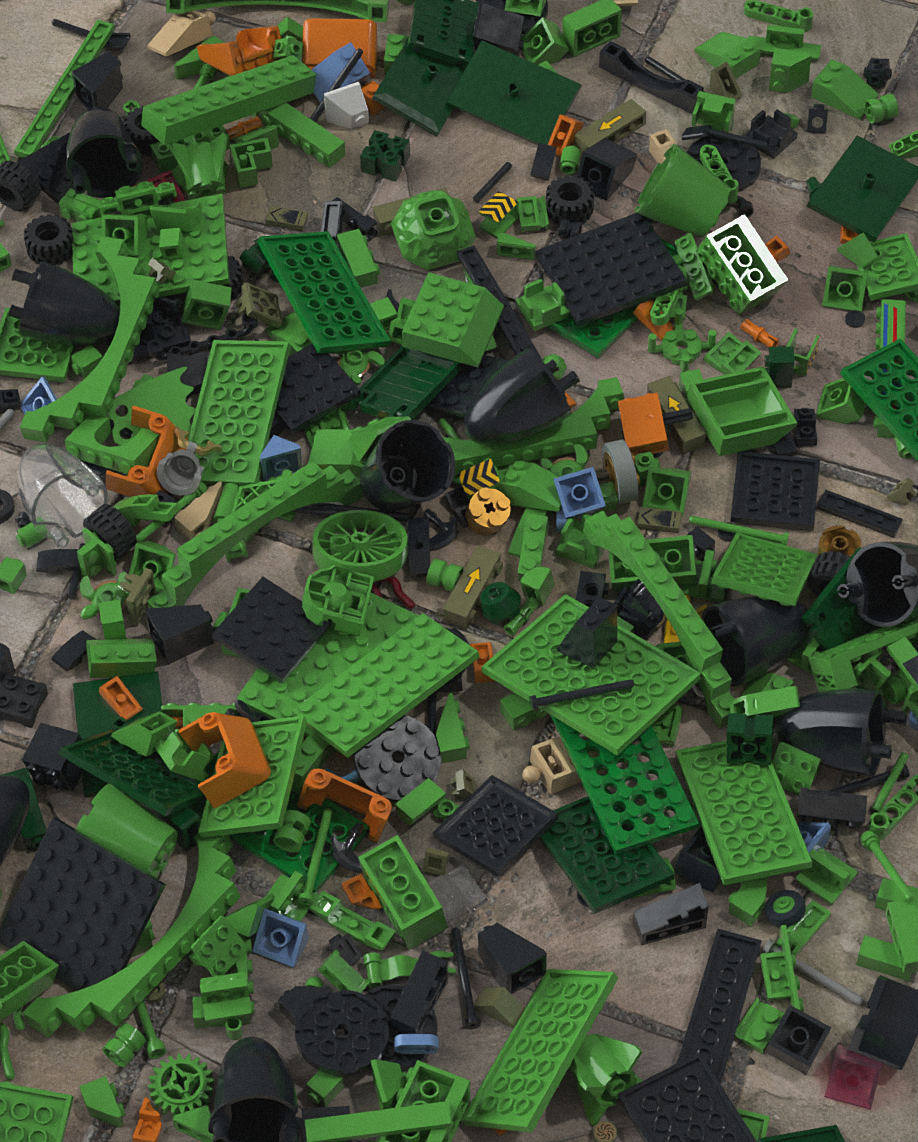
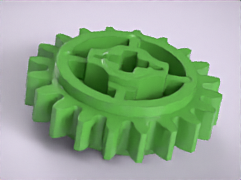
[148,1053,214,1117]

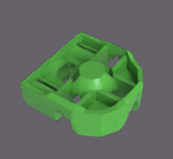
[302,565,374,636]

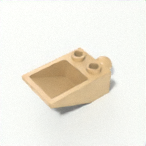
[147,11,216,57]
[522,736,607,795]

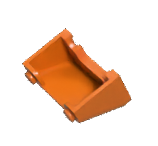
[302,18,378,78]
[197,26,281,76]
[297,768,393,843]

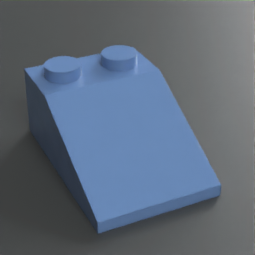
[312,42,371,103]

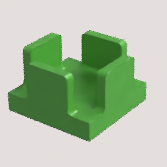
[692,91,736,133]
[515,279,569,331]
[556,513,605,569]
[154,729,214,782]

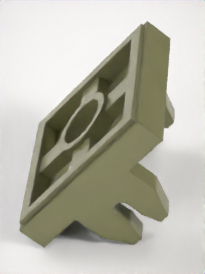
[235,282,283,328]
[120,568,157,626]

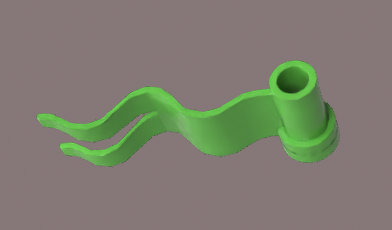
[363,951,456,989]

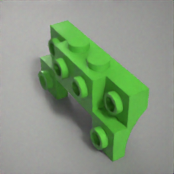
[98,181,177,216]

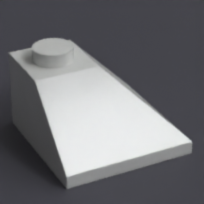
[324,82,369,129]

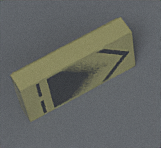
[266,206,308,231]
[638,507,682,533]

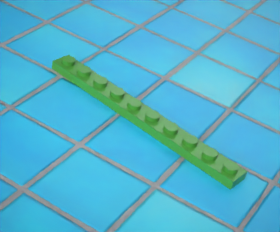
[14,20,115,158]

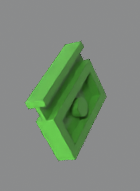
[517,195,549,232]
[734,998,785,1054]

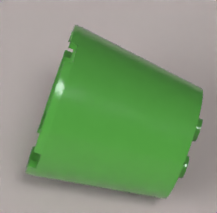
[635,144,730,238]
[76,784,178,879]

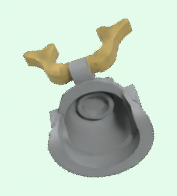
[157,427,222,496]

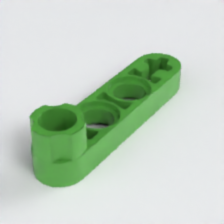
[744,0,814,32]
[700,145,739,204]
[650,266,688,326]
[868,775,918,840]

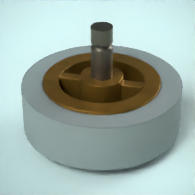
[596,440,640,504]

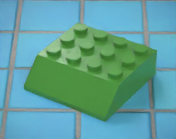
[402,272,504,367]
[687,366,797,456]

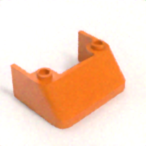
[106,405,188,497]
[178,712,271,809]

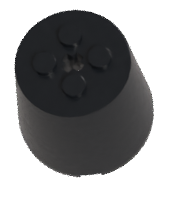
[360,420,455,512]

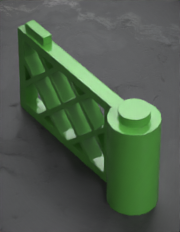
[213,478,286,524]

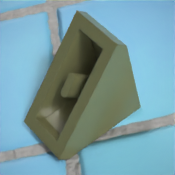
[710,62,743,99]
[474,987,525,1029]

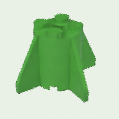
[170,133,228,200]
[568,1034,643,1126]

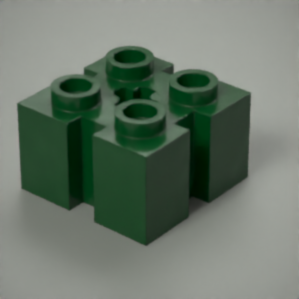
[360,130,410,182]
[727,713,773,765]

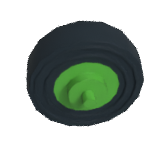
[765,890,806,927]

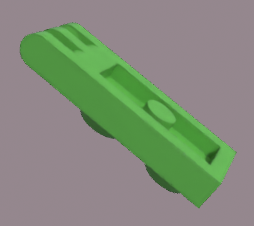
[776,900,831,957]

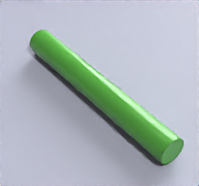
[871,752,909,813]

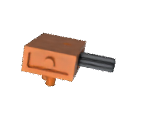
[618,392,693,456]

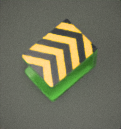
[479,191,519,239]
[786,328,820,377]
[458,459,502,500]

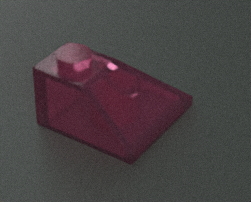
[825,1044,882,1110]

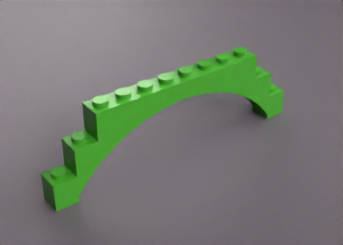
[166,0,389,22]
[20,236,160,443]
[443,377,624,475]
[147,461,363,609]
[583,511,735,729]
[22,833,241,1038]

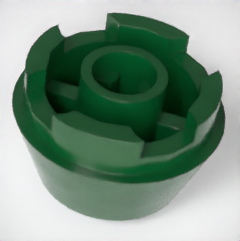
[239,238,272,275]
[480,582,521,625]

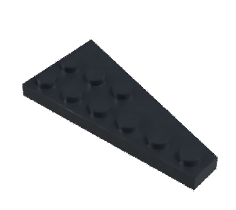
[17,132,73,203]

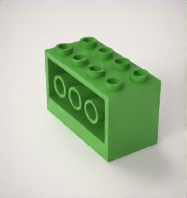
[696,215,788,315]
[358,835,448,950]
[376,1060,471,1142]

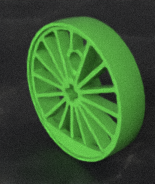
[312,510,408,582]

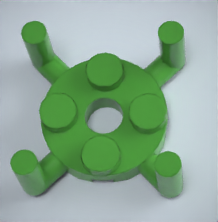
[648,309,716,373]

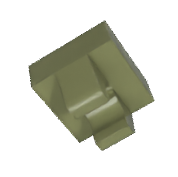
[148,258,176,284]
[887,478,916,506]
[450,769,475,799]
[423,847,449,876]

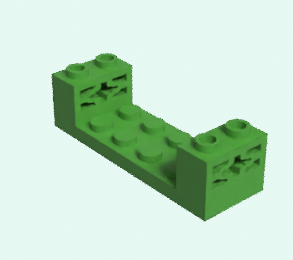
[808,617,918,691]

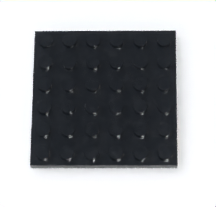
[535,213,688,327]
[0,818,166,991]

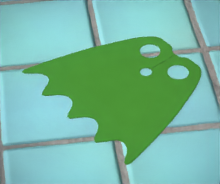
[108,367,196,445]

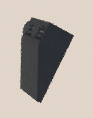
[674,826,722,893]

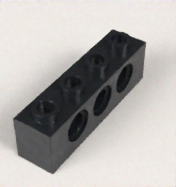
[575,571,609,607]

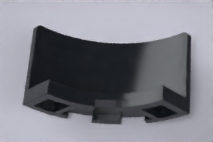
[848,975,918,1070]

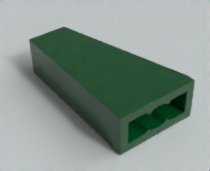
[0,768,47,850]
[135,799,201,852]

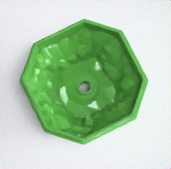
[391,190,476,270]

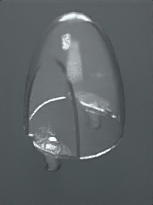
[17,444,108,549]

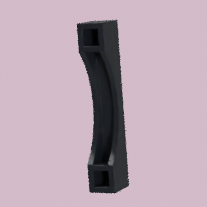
[599,41,704,114]

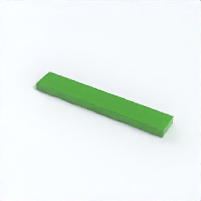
[305,1101,452,1142]

